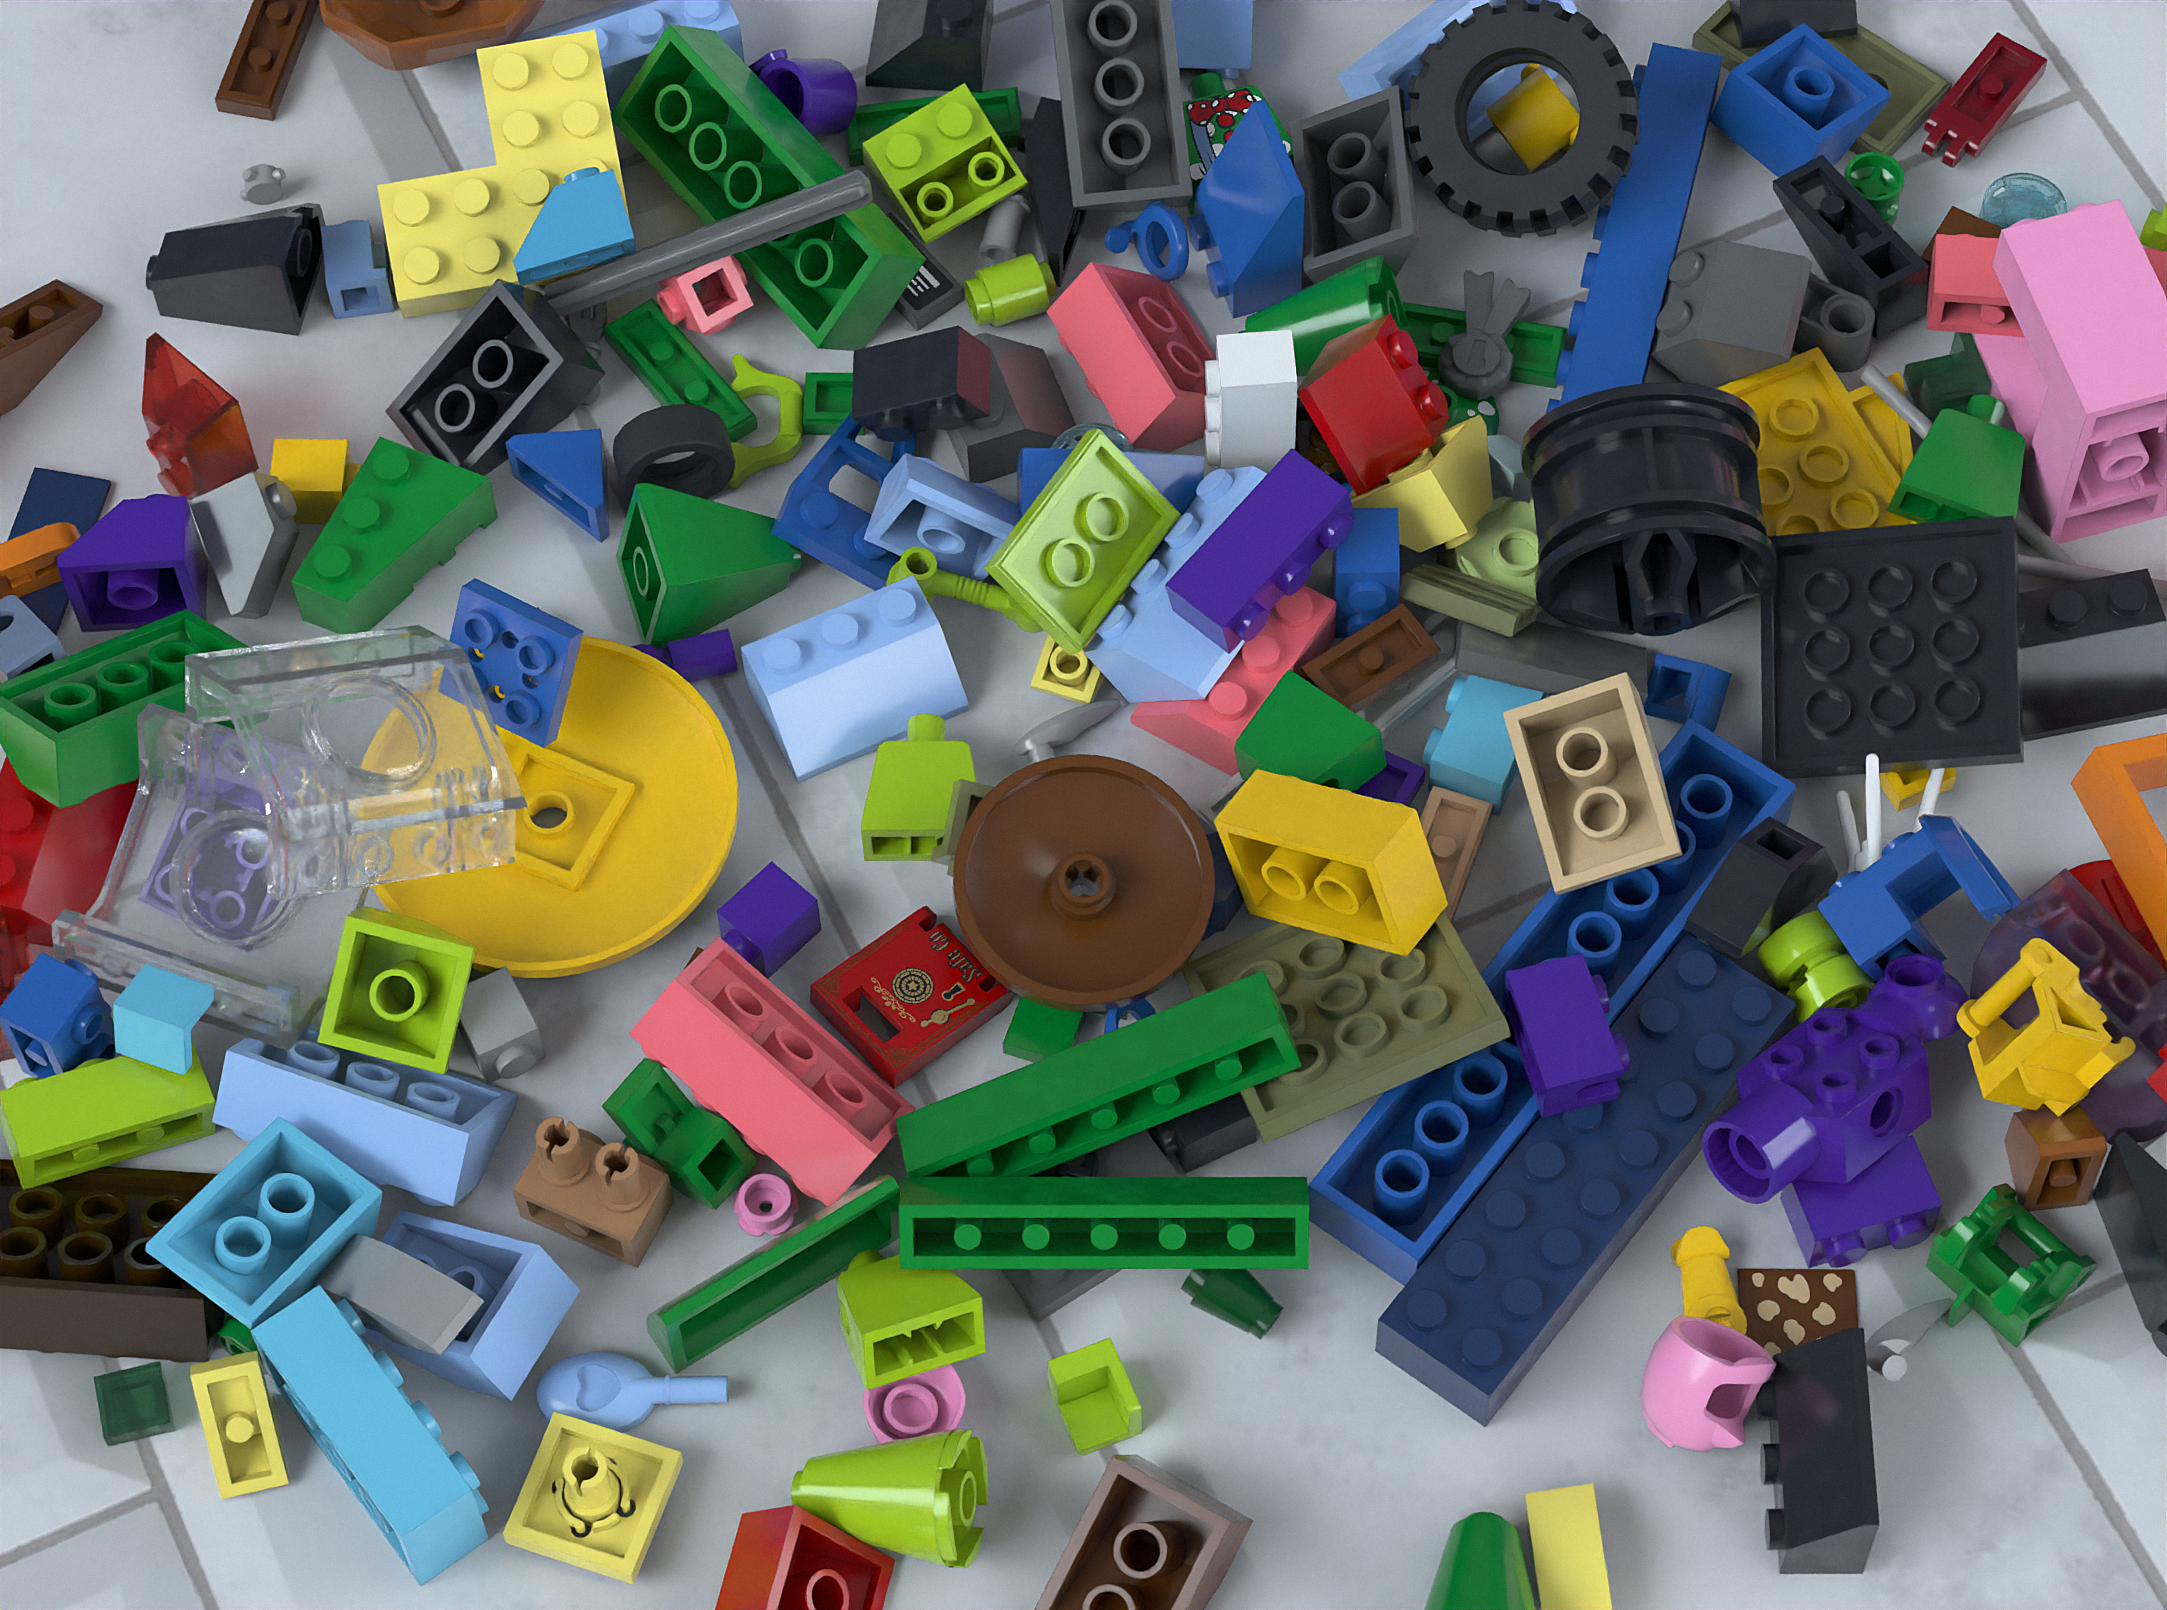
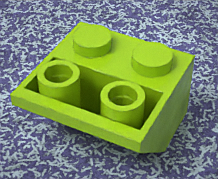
[862,83,1027,246]

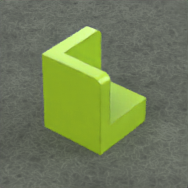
[1047,1337,1142,1456]

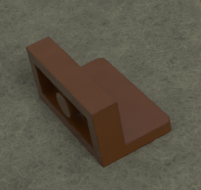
[1300,603,1441,713]

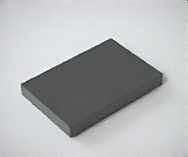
[1455,619,1648,708]

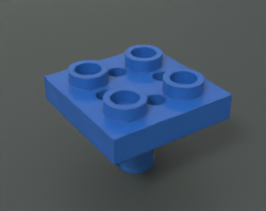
[436,578,584,748]

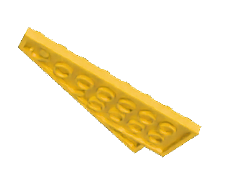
[1716,347,1956,812]

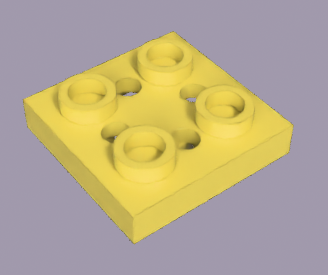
[503,1411,683,1585]

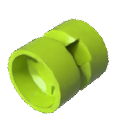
[1757,910,1875,1024]

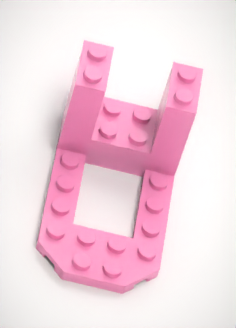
[1965,199,2167,545]

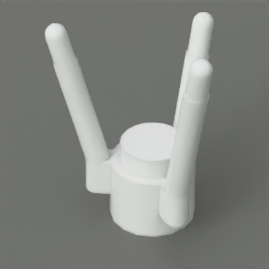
[1837,753,1945,873]

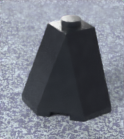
[146,203,326,336]

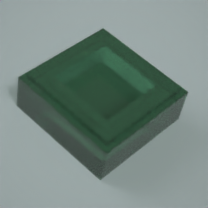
[93,1361,175,1447]

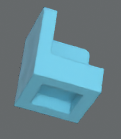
[113,963,214,1075]

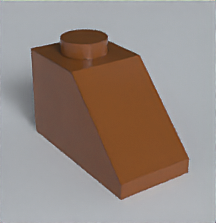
[2004,1104,2108,1212]

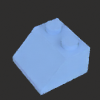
[864,453,1020,581]

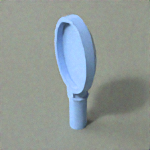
[536,1352,729,1433]

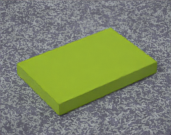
[984,428,1181,654]

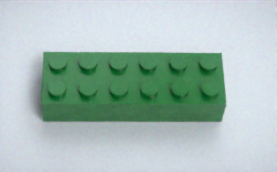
[611,24,926,351]

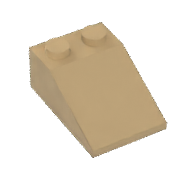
[1502,672,1682,895]

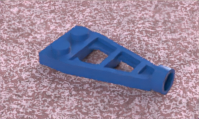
[770,411,917,591]

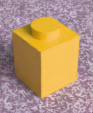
[270,438,362,524]

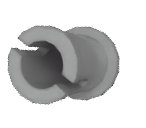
[979,188,1033,264]

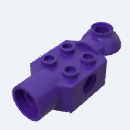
[1702,954,1970,1204]

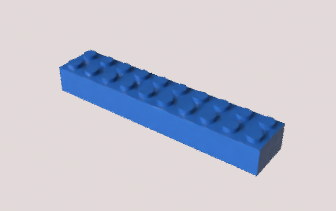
[1308,718,1797,1286]

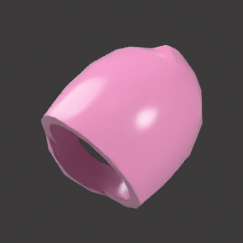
[1640,1315,1777,1452]

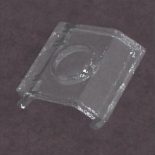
[185,625,528,901]
[51,702,396,1051]

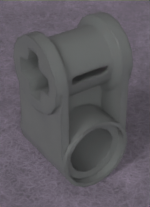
[1792,272,1875,373]

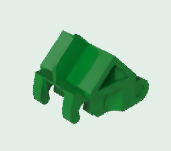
[1926,1183,2098,1347]

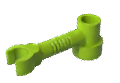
[885,547,1043,633]

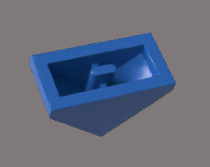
[506,429,610,543]

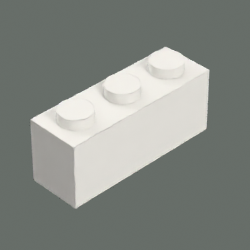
[1204,330,1297,473]

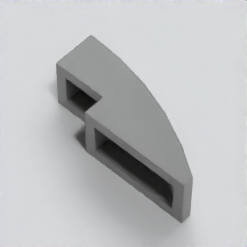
[313,1233,484,1355]

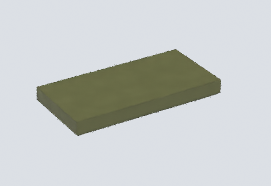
[1691,0,1952,157]

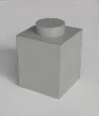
[457,966,546,1084]

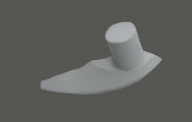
[1012,699,1121,764]
[1865,1298,1954,1381]

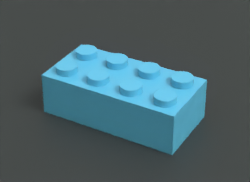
[250,1285,489,1586]

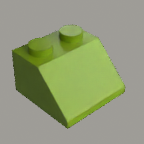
[317,905,476,1075]

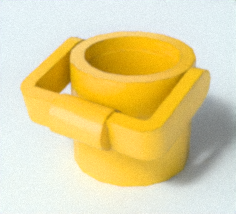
[1484,63,1580,172]

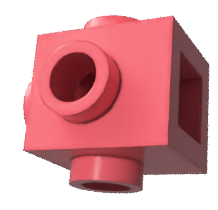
[656,255,754,335]

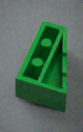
[291,437,498,641]

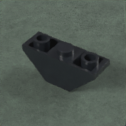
[1684,816,1839,960]

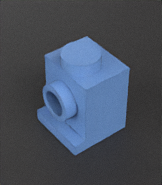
[321,220,395,320]

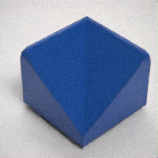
[1644,652,1732,732]

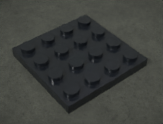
[1760,515,2024,779]

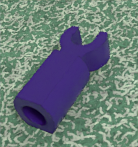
[631,628,738,682]

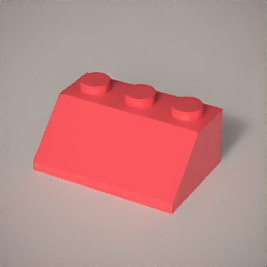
[1046,262,1216,453]
[1130,585,1337,777]

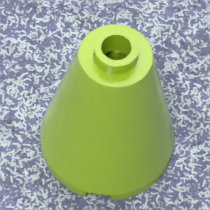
[791,1428,989,1568]

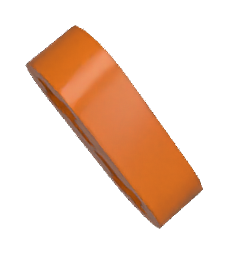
[0,522,81,600]

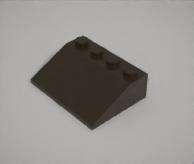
[0,1159,226,1363]

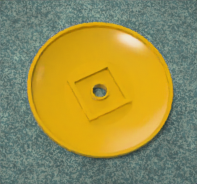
[353,636,739,978]

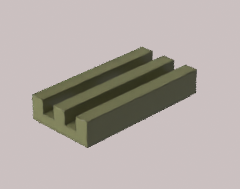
[1398,560,1539,638]

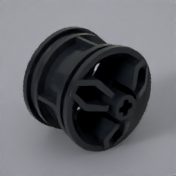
[1520,383,1778,636]

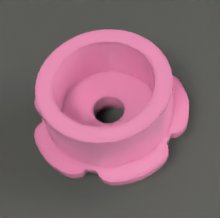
[733,1174,799,1237]

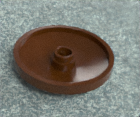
[952,754,1215,1012]

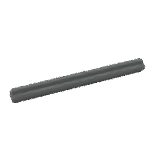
[544,170,873,317]

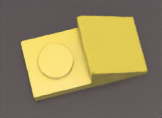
[190,1350,289,1500]

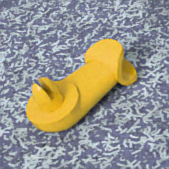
[1670,1226,1747,1335]

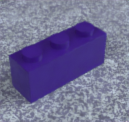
[1165,448,1355,654]

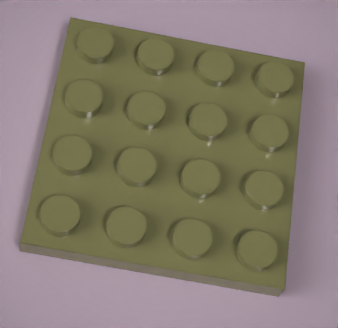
[1181,910,1511,1144]

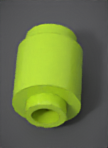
[963,253,1057,328]

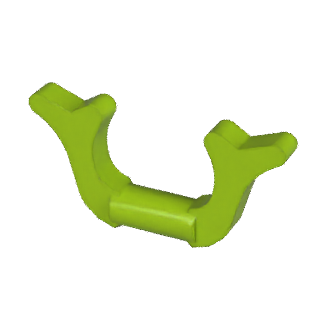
[728,354,804,490]

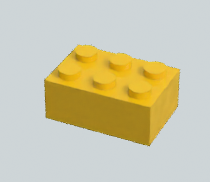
[1214,769,1448,957]

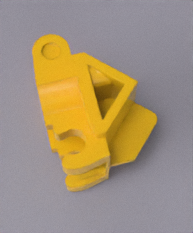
[1956,938,2136,1117]

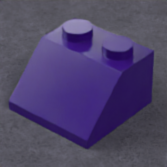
[57,494,208,633]

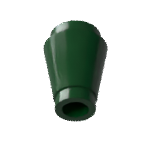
[1181,1269,1284,1340]

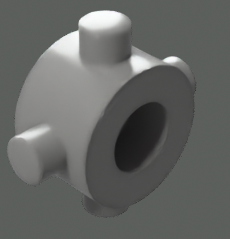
[240,164,286,205]

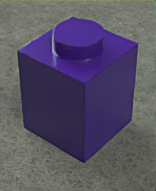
[717,861,822,979]

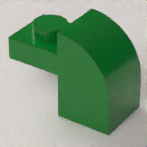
[601,1057,758,1210]

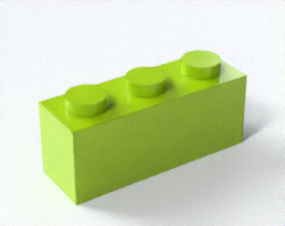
[0,1039,216,1190]

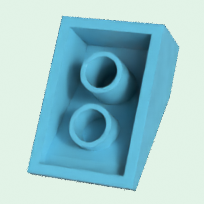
[145,1116,383,1329]

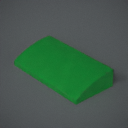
[647,1174,900,1374]

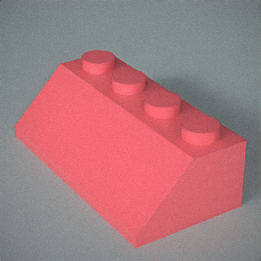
[629,936,916,1206]

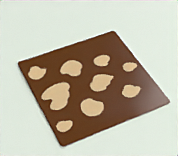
[1737,1268,1858,1358]

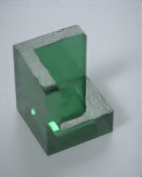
[1903,332,1991,423]

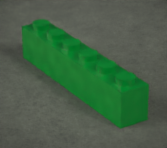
[895,970,1302,1177]
[899,1177,1309,1269]

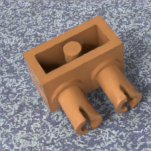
[513,1116,674,1268]

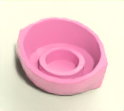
[862,1364,965,1444]

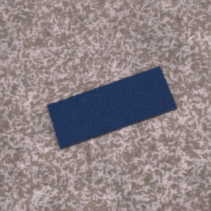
[7,467,112,635]

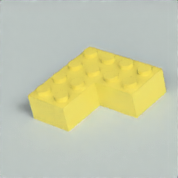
[377,30,631,318]

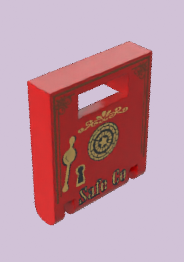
[810,906,1013,1089]

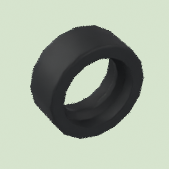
[612,404,735,502]

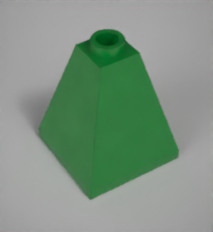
[616,483,801,649]

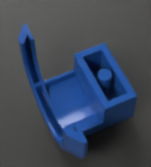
[1817,814,2056,981]

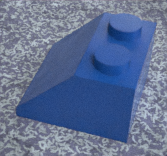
[1709,23,1891,178]

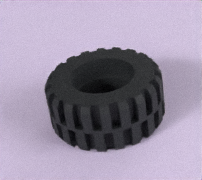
[1404,0,1641,238]

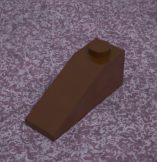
[0,279,103,416]

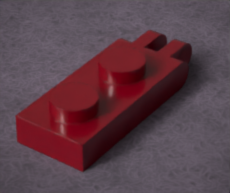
[1921,32,2048,168]

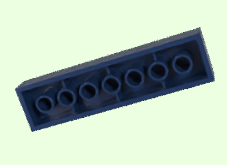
[1375,933,1797,1427]

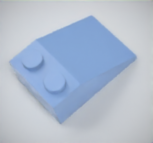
[362,1210,580,1401]

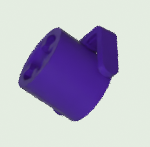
[748,49,858,136]

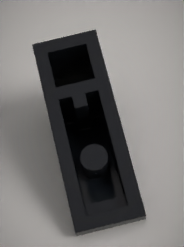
[1017,96,1088,287]
[1773,155,1929,340]

